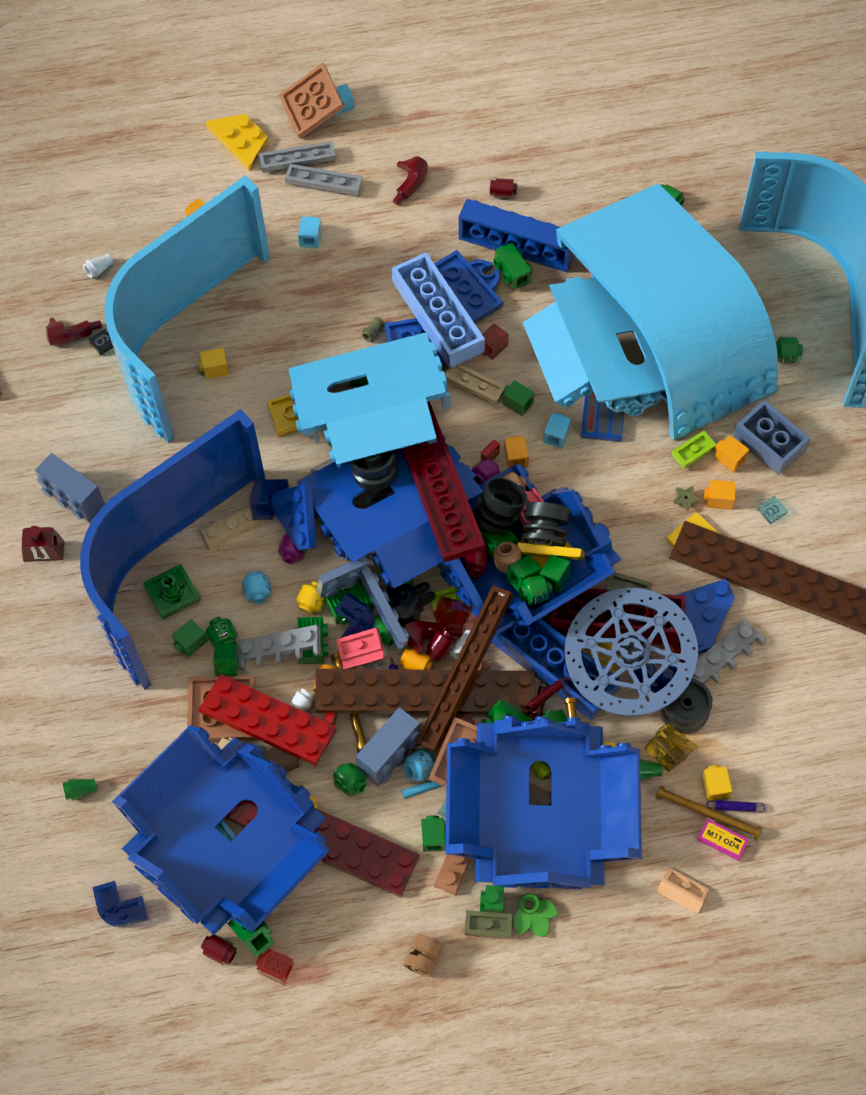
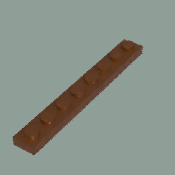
[416,586,514,753]

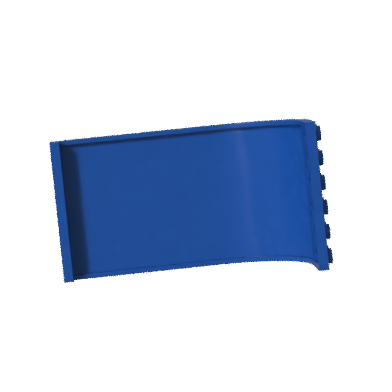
[80,409,267,690]

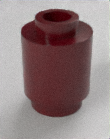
[490,178,517,198]
[465,550,487,578]
[426,628,456,661]
[201,934,237,965]

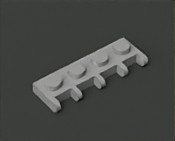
[685,619,766,684]
[238,625,321,670]

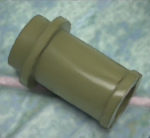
[362,317,385,342]

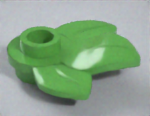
[513,893,558,937]

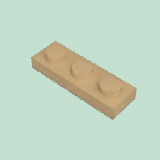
[445,364,506,405]
[200,503,266,549]

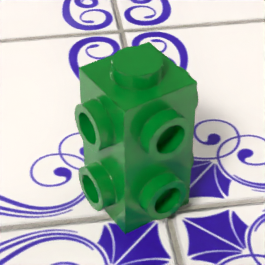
[493,243,532,290]
[227,920,274,958]

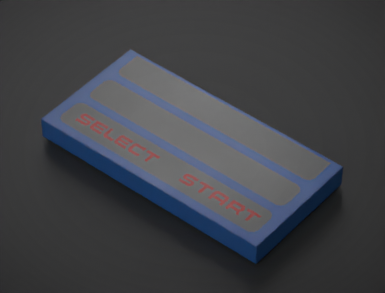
[581,392,624,442]

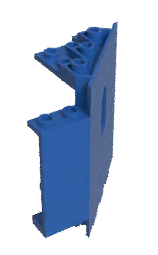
[297,435,483,588]
[436,464,621,635]
[445,716,642,889]
[112,725,330,936]

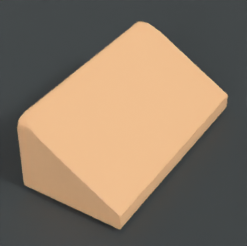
[657,867,710,913]

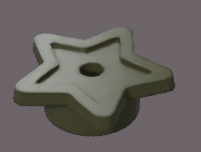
[673,486,700,511]

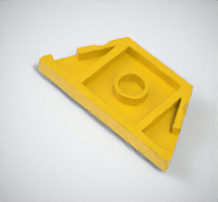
[206,114,268,170]

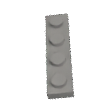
[259,141,336,173]
[285,164,363,196]

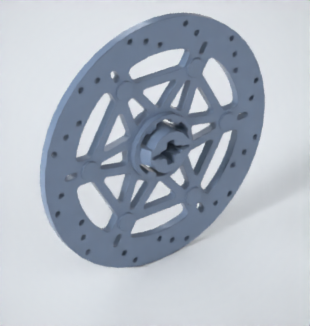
[565,588,698,716]

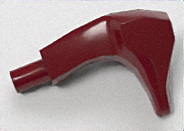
[392,156,428,205]
[46,317,102,347]
[403,621,463,655]

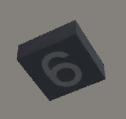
[89,329,113,356]

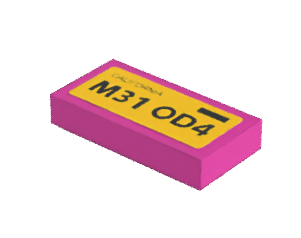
[697,819,749,861]

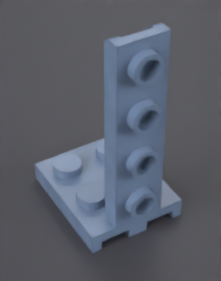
[317,555,409,649]

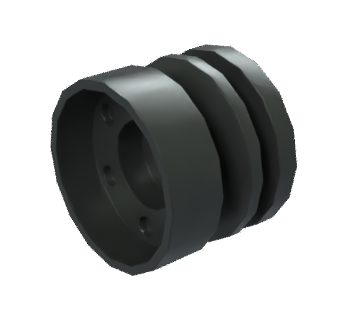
[473,477,528,534]
[521,502,571,547]

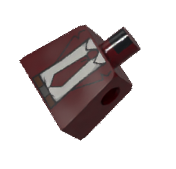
[22,526,65,562]

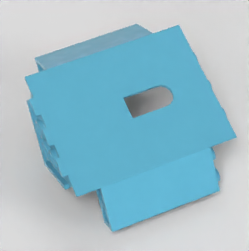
[523,275,668,417]
[289,332,451,468]

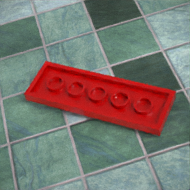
[199,674,337,766]

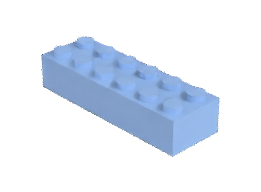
[392,253,485,369]

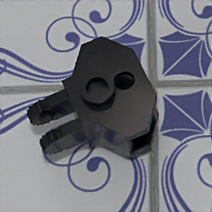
[386,581,436,626]

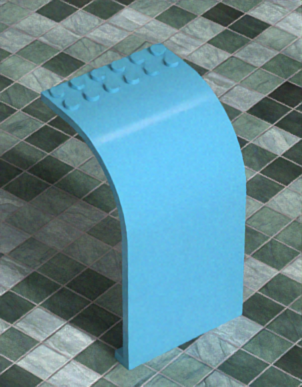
[739,151,866,408]
[104,175,270,443]
[556,183,778,440]

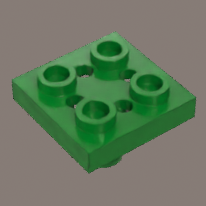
[143,564,201,619]

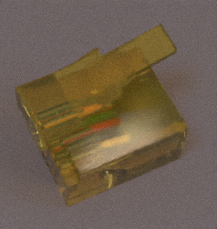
[645,723,699,772]

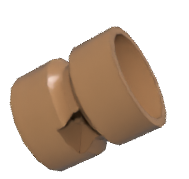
[403,934,443,977]

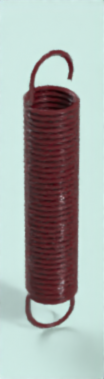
[523,677,569,713]
[531,682,548,721]

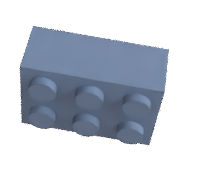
[733,400,811,475]
[35,453,105,522]
[355,707,420,787]

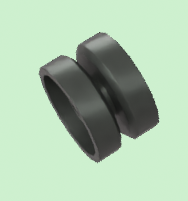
[349,450,399,491]
[661,679,713,734]

